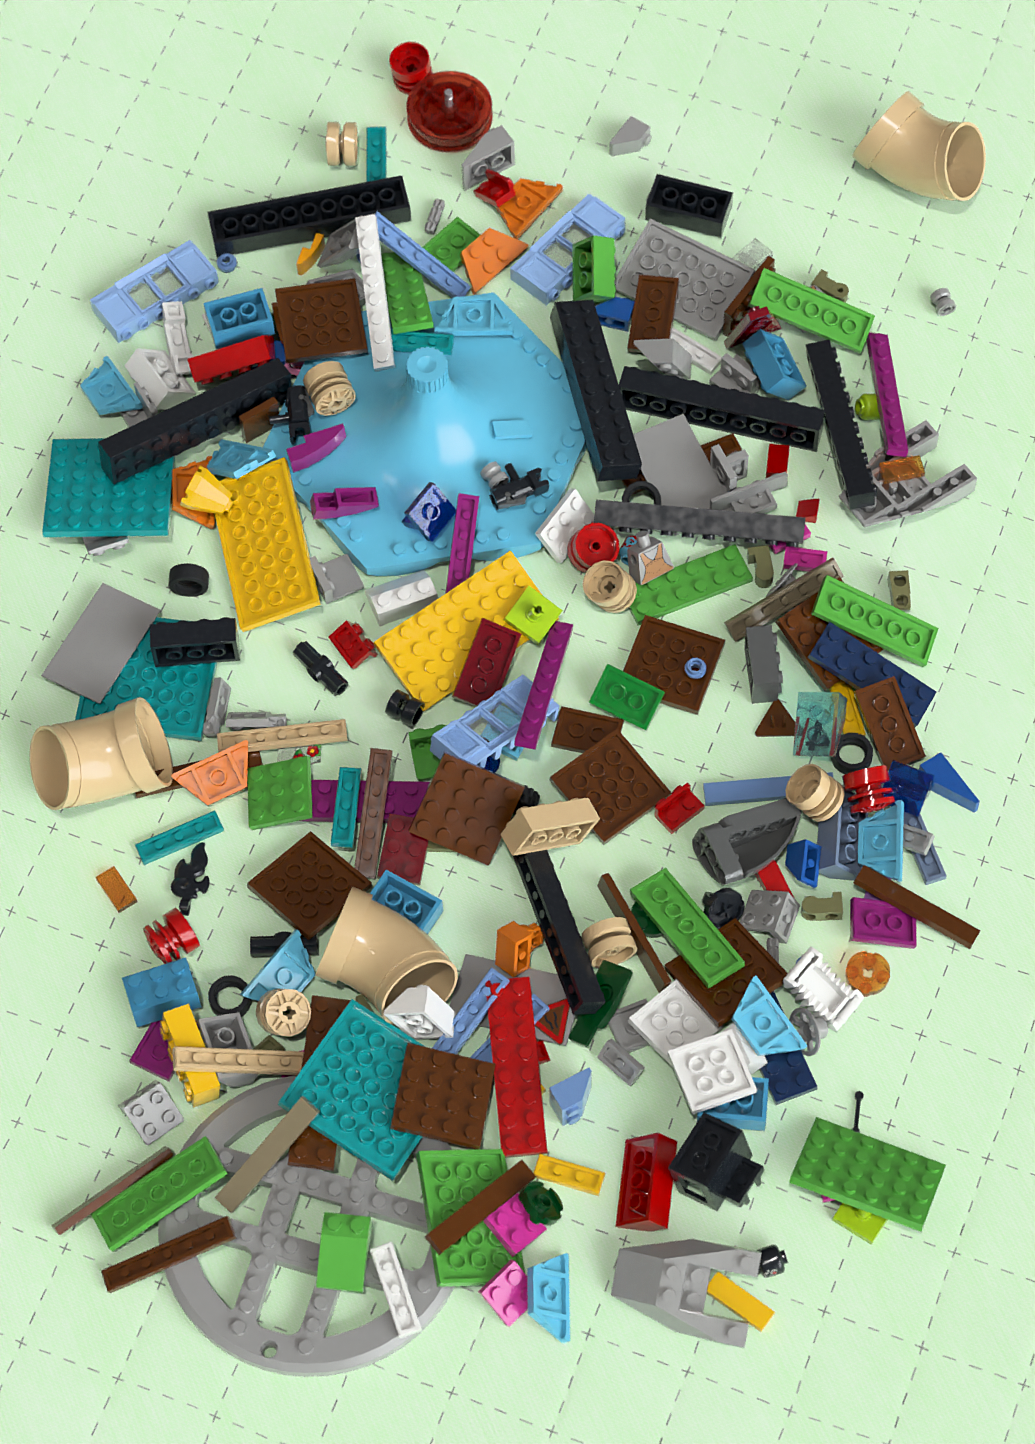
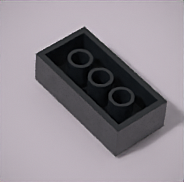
[645,174,733,238]
[150,617,240,667]

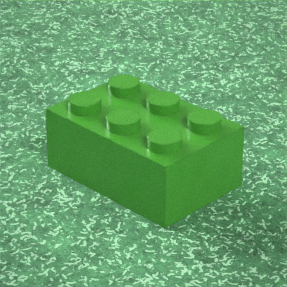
[572,235,616,305]

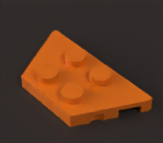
[497,178,563,239]
[460,228,529,295]
[171,456,215,529]
[171,739,248,806]

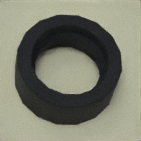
[622,481,661,505]
[168,563,209,597]
[831,733,873,774]
[208,975,251,1017]

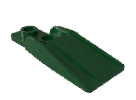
[569,960,633,1047]

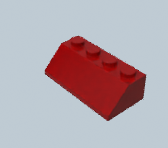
[187,335,275,385]
[615,1132,677,1232]

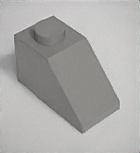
[609,116,651,156]

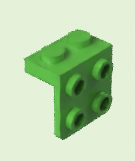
[408,724,447,781]

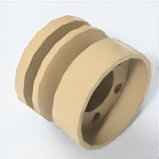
[303,361,356,416]
[583,561,637,613]
[785,764,845,822]
[256,988,311,1036]

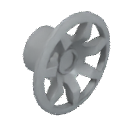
[766,563,798,597]
[789,1008,828,1056]

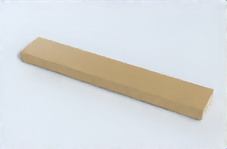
[217,719,348,752]
[172,1046,304,1075]

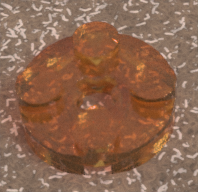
[845,951,890,997]

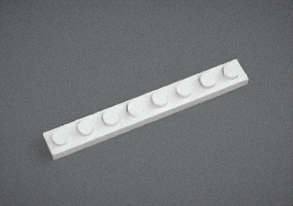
[355,214,395,371]

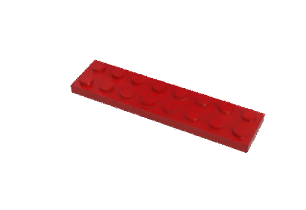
[485,976,548,1158]

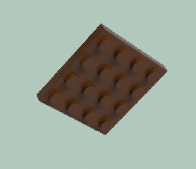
[275,278,367,363]
[775,577,884,691]
[623,615,725,715]
[549,729,672,845]
[408,751,525,866]
[247,831,372,940]
[664,918,788,1028]
[390,1043,495,1150]

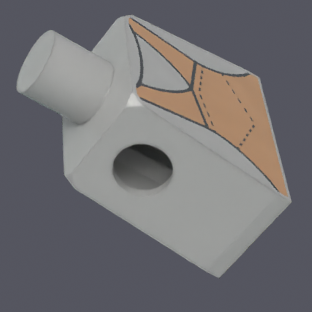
[627,531,674,585]

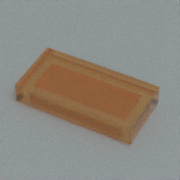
[879,455,925,484]
[95,866,138,913]

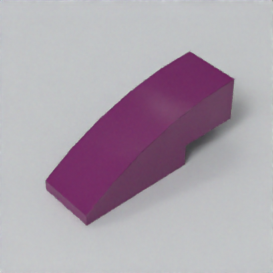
[286,423,346,473]
[310,487,379,520]

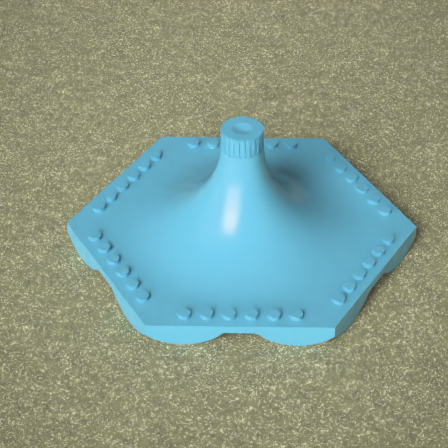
[263,292,587,576]

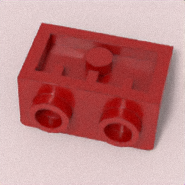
[473,169,516,208]
[329,620,378,669]
[654,782,705,834]

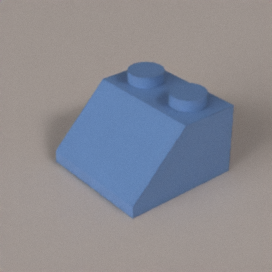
[549,1067,592,1126]

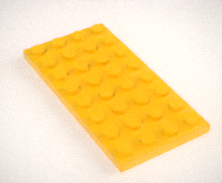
[215,457,321,632]
[373,550,559,712]

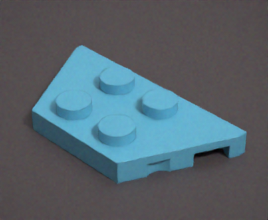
[434,296,513,336]
[80,355,143,415]
[207,439,276,479]
[858,800,904,882]
[240,930,315,1001]
[731,976,807,1056]
[527,1253,570,1343]

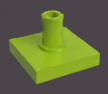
[504,586,563,645]
[832,1203,888,1245]

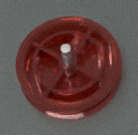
[406,71,493,152]

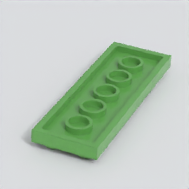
[381,252,434,334]
[748,268,875,354]
[628,544,753,626]
[811,575,939,667]
[630,868,745,989]
[91,1136,228,1252]

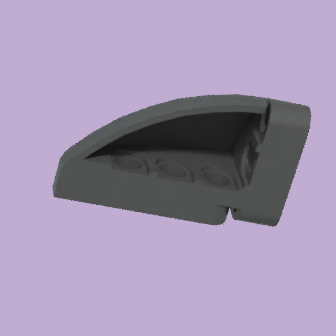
[692,798,802,885]

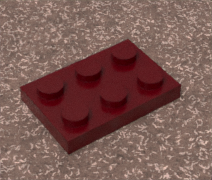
[377,813,429,886]

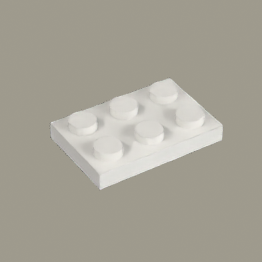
[535,488,594,563]

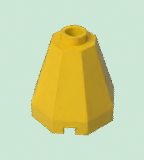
[180,466,234,515]

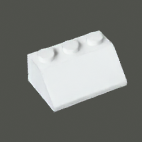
[125,348,196,410]
[365,570,438,626]
[384,985,456,1040]

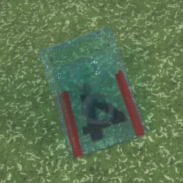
[793,692,847,757]

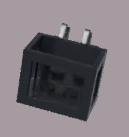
[668,1112,765,1211]

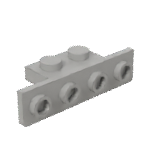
[710,472,788,514]

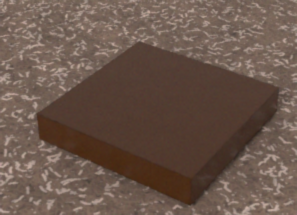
[239,397,279,444]

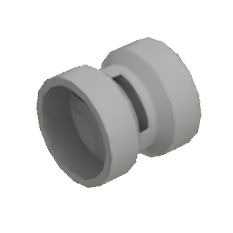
[930,288,956,316]
[480,462,509,489]

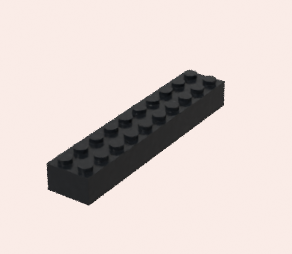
[208,175,411,257]
[550,300,642,481]
[98,358,291,484]
[619,366,825,452]

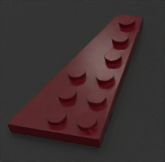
[724,306,781,349]

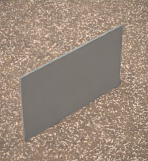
[633,414,732,536]
[41,583,161,704]
[449,954,575,1046]

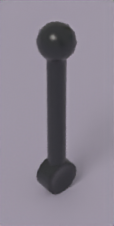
[851,1091,864,1133]

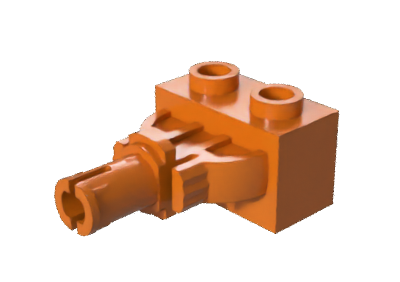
[495,921,544,977]

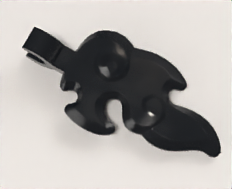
[171,842,210,916]

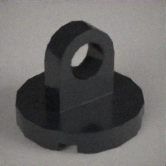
[702,888,745,929]

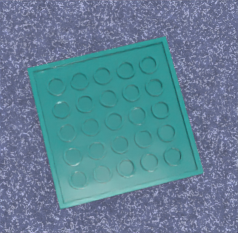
[42,438,175,537]
[75,617,217,741]
[278,999,425,1181]

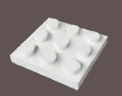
[628,980,723,1068]
[668,1029,757,1115]

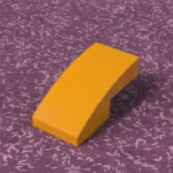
[296,233,325,275]

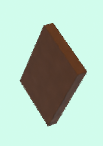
[551,706,624,753]

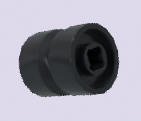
[385,689,425,727]

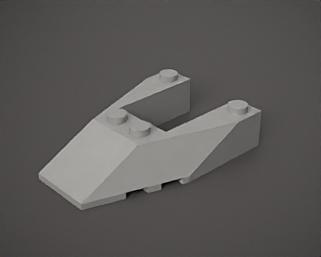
[839,420,977,527]
[611,1239,762,1348]

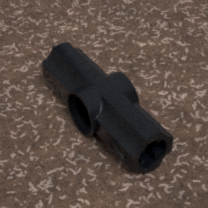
[293,641,348,696]
[250,931,318,957]

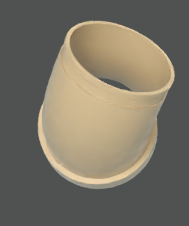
[852,91,986,201]
[29,697,173,810]
[315,886,458,1026]

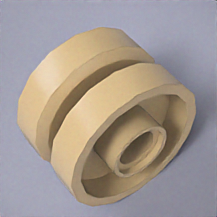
[326,122,358,166]
[581,917,637,968]

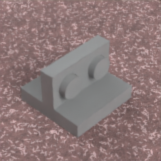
[709,353,761,394]
[710,444,749,493]

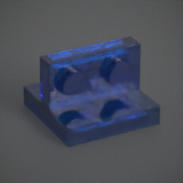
[402,482,456,542]
[883,760,934,817]

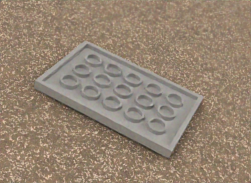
[615,219,755,341]

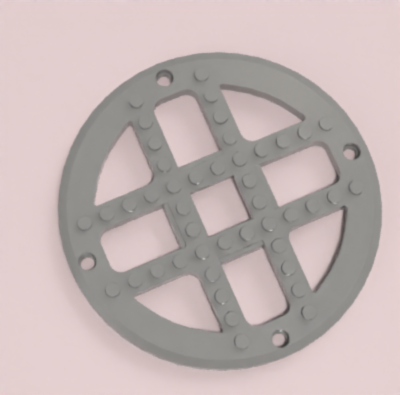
[158,1075,455,1377]

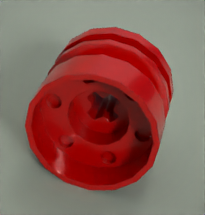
[389,42,433,95]
[842,765,895,813]
[143,907,200,964]

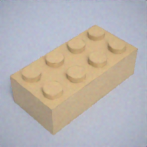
[501,798,600,856]

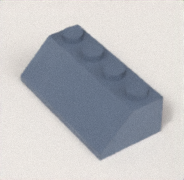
[817,787,868,881]

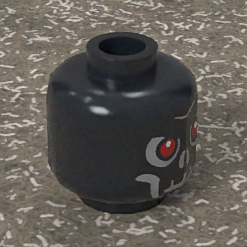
[756,1244,788,1278]

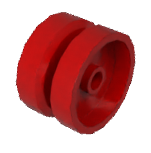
[567,523,620,573]

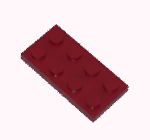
[452,618,522,713]

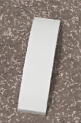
[162,301,193,375]

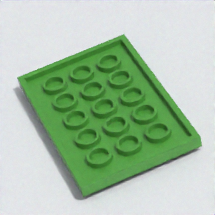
[789,1117,946,1232]
[416,1149,525,1287]

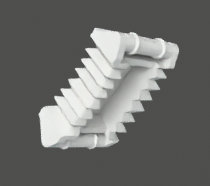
[783,947,864,1032]

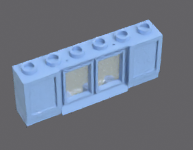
[510,194,625,306]
[90,240,219,343]
[430,675,560,768]

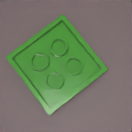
[247,756,312,830]

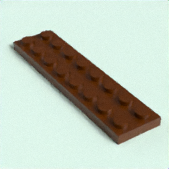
[288,995,357,1171]

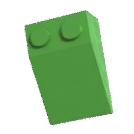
[316,1212,372,1293]

